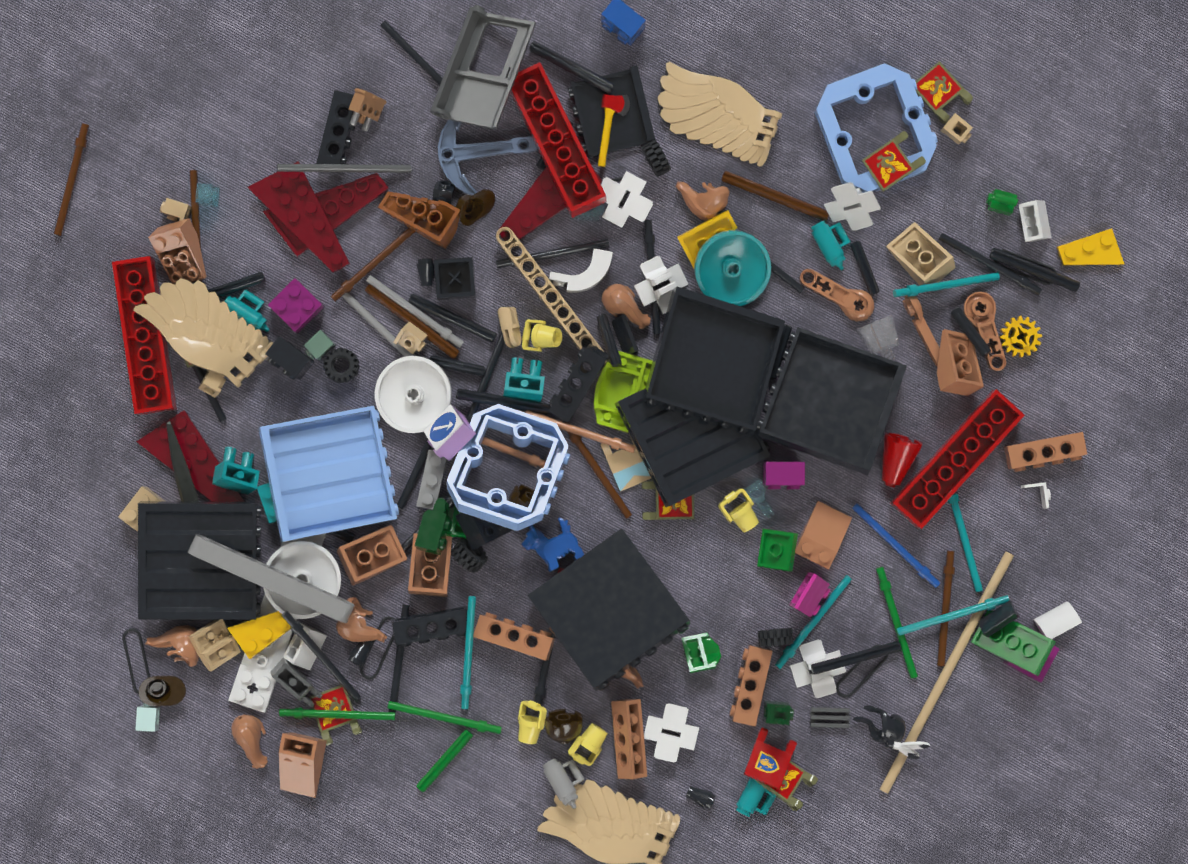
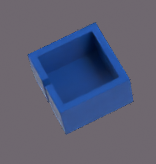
[601,0,646,46]

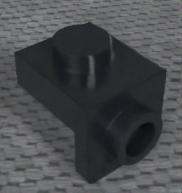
[432,181,455,205]

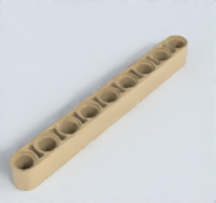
[496,227,607,363]

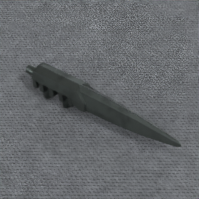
[167,421,199,502]

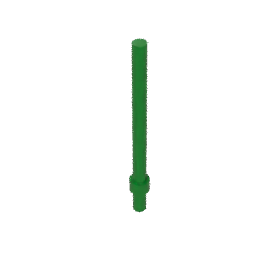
[876,566,918,679]
[387,701,502,734]
[279,707,396,720]

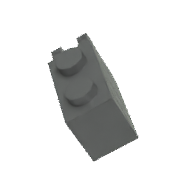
[270,658,323,707]

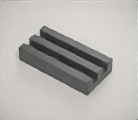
[810,707,850,728]

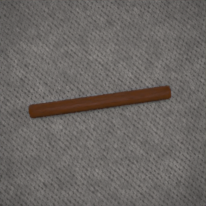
[721,171,829,221]
[365,284,459,359]

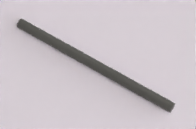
[277,164,412,173]

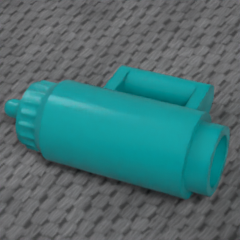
[811,220,851,270]
[224,289,270,332]
[736,778,776,817]

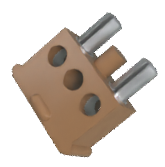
[349,88,387,131]

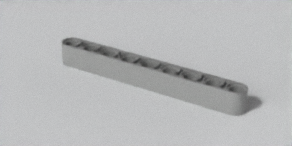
[188,534,355,623]

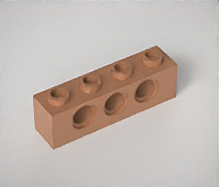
[1004,432,1087,472]
[474,612,555,661]
[729,645,773,727]
[611,699,647,779]

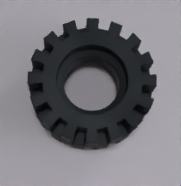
[641,140,671,177]
[323,348,360,383]
[451,538,488,573]
[758,628,794,647]

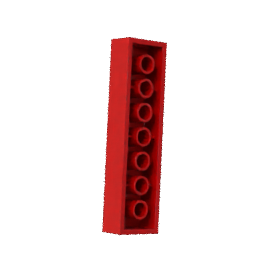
[510,62,607,218]
[112,256,177,415]
[890,389,1025,529]

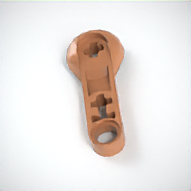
[799,269,875,322]
[964,291,1006,371]
[902,295,940,367]

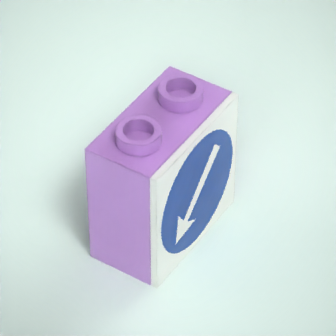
[424,404,476,461]

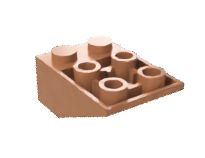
[148,218,206,285]
[279,732,327,798]

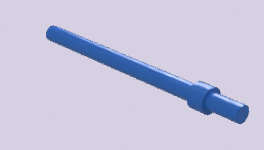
[852,503,940,588]

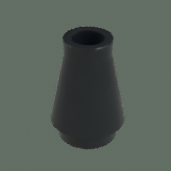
[416,258,434,286]
[348,641,373,667]
[686,786,716,810]

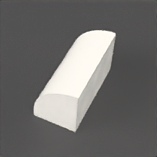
[1019,200,1051,242]
[1033,602,1082,639]
[283,623,327,670]

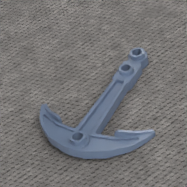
[438,120,538,195]

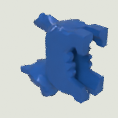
[521,517,584,572]

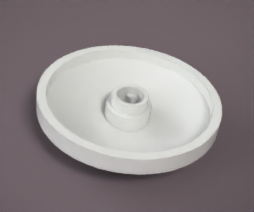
[375,356,452,433]
[264,541,341,619]

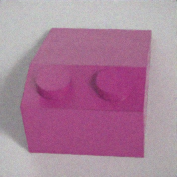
[789,572,830,617]

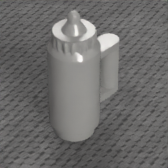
[543,758,585,809]

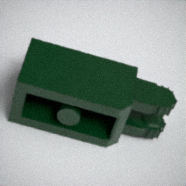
[414,498,452,555]
[763,701,794,725]

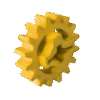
[999,316,1042,358]

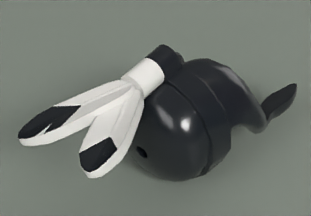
[853,705,930,759]

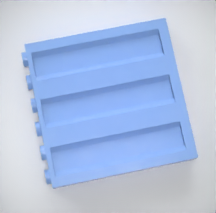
[258,406,399,542]

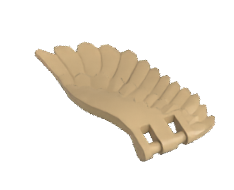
[657,62,782,167]
[134,278,273,388]
[537,780,680,864]

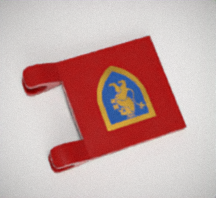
[743,727,797,790]

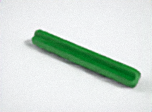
[416,730,473,792]

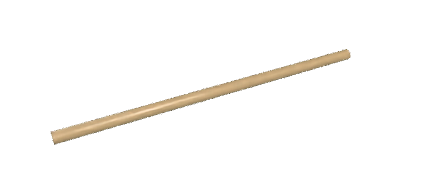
[880,551,1014,794]

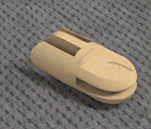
[497,307,521,348]

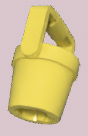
[522,319,562,352]
[718,489,759,533]
[518,700,547,744]
[568,723,608,766]

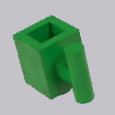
[986,189,1018,216]

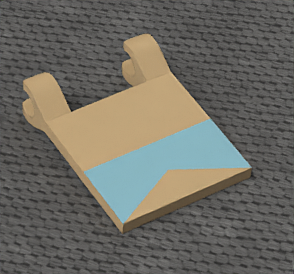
[601,434,651,492]

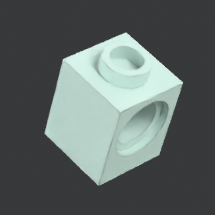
[136,703,160,732]

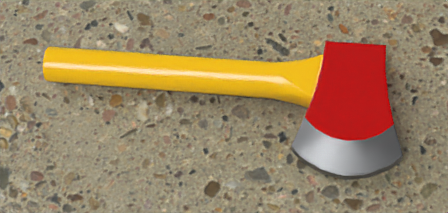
[598,94,630,167]

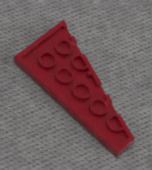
[247,161,350,273]
[499,167,602,241]
[263,173,389,257]
[136,410,245,502]

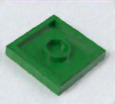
[757,529,798,572]

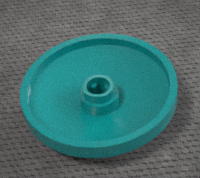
[694,230,771,306]

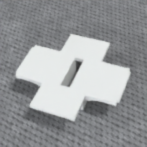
[601,171,653,228]
[824,182,881,231]
[634,256,688,314]
[790,639,846,698]
[644,703,699,762]

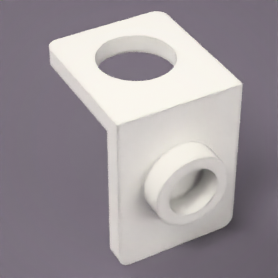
[1021,482,1051,509]

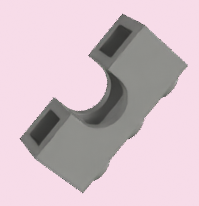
[416,450,448,510]

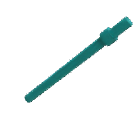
[893,273,1000,297]
[948,493,983,592]
[775,575,852,670]
[896,595,1009,636]
[460,596,476,709]

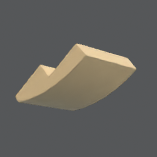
[189,619,241,671]

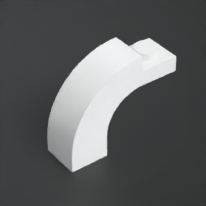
[549,249,613,293]

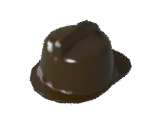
[455,189,495,226]
[138,675,186,706]

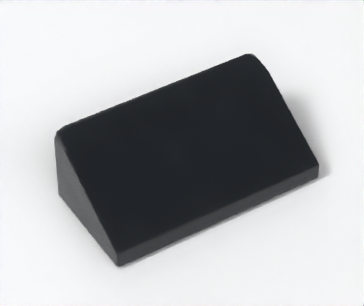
[612,315,638,354]
[978,600,1020,637]

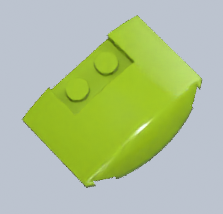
[594,351,653,433]

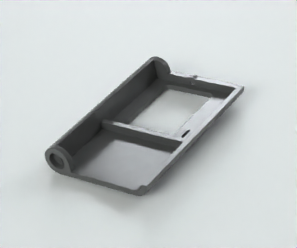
[430,5,536,130]

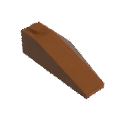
[378,191,460,249]

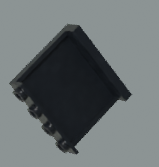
[568,65,655,158]

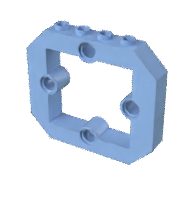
[815,63,938,193]
[447,404,570,531]

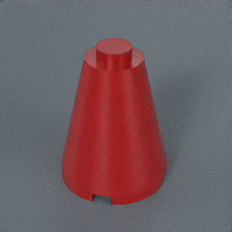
[882,433,923,488]

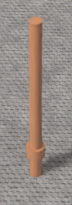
[526,410,636,453]
[481,437,546,468]

